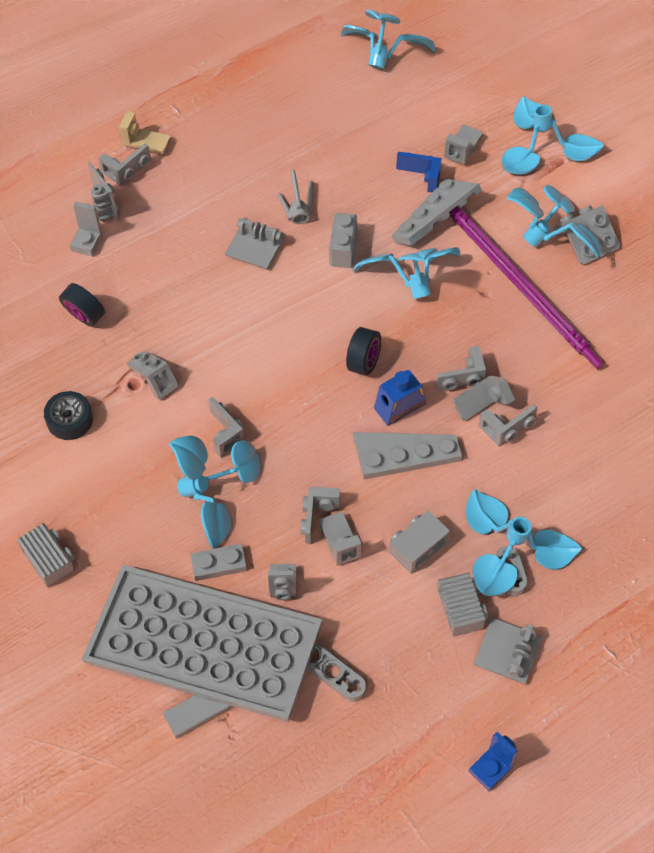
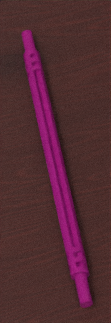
[449,206,604,370]

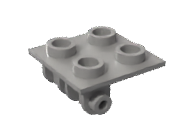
[88,162,119,222]
[225,217,286,269]
[474,618,543,684]

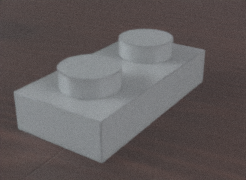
[190,544,247,581]

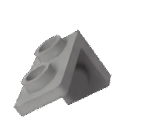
[444,125,482,165]
[98,144,151,186]
[70,202,103,257]
[436,346,486,390]
[127,351,179,400]
[453,375,515,421]
[208,397,244,458]
[479,404,538,446]
[301,487,340,544]
[319,512,361,565]
[268,564,296,600]

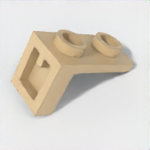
[119,111,170,154]

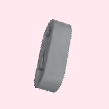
[496,547,527,597]

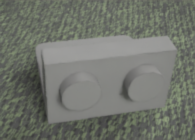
[553,205,620,264]

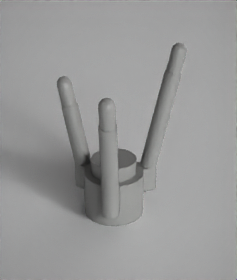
[278,170,313,224]

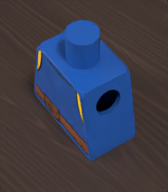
[374,370,426,426]

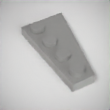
[392,179,482,246]
[353,432,462,480]

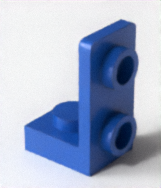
[396,152,442,192]
[469,732,518,791]

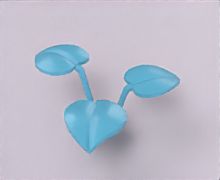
[341,10,436,69]
[502,96,604,174]
[507,184,601,259]
[353,247,460,299]
[168,436,261,549]
[466,489,582,596]

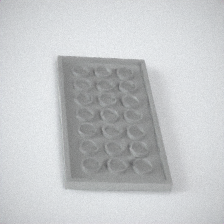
[82,565,323,722]

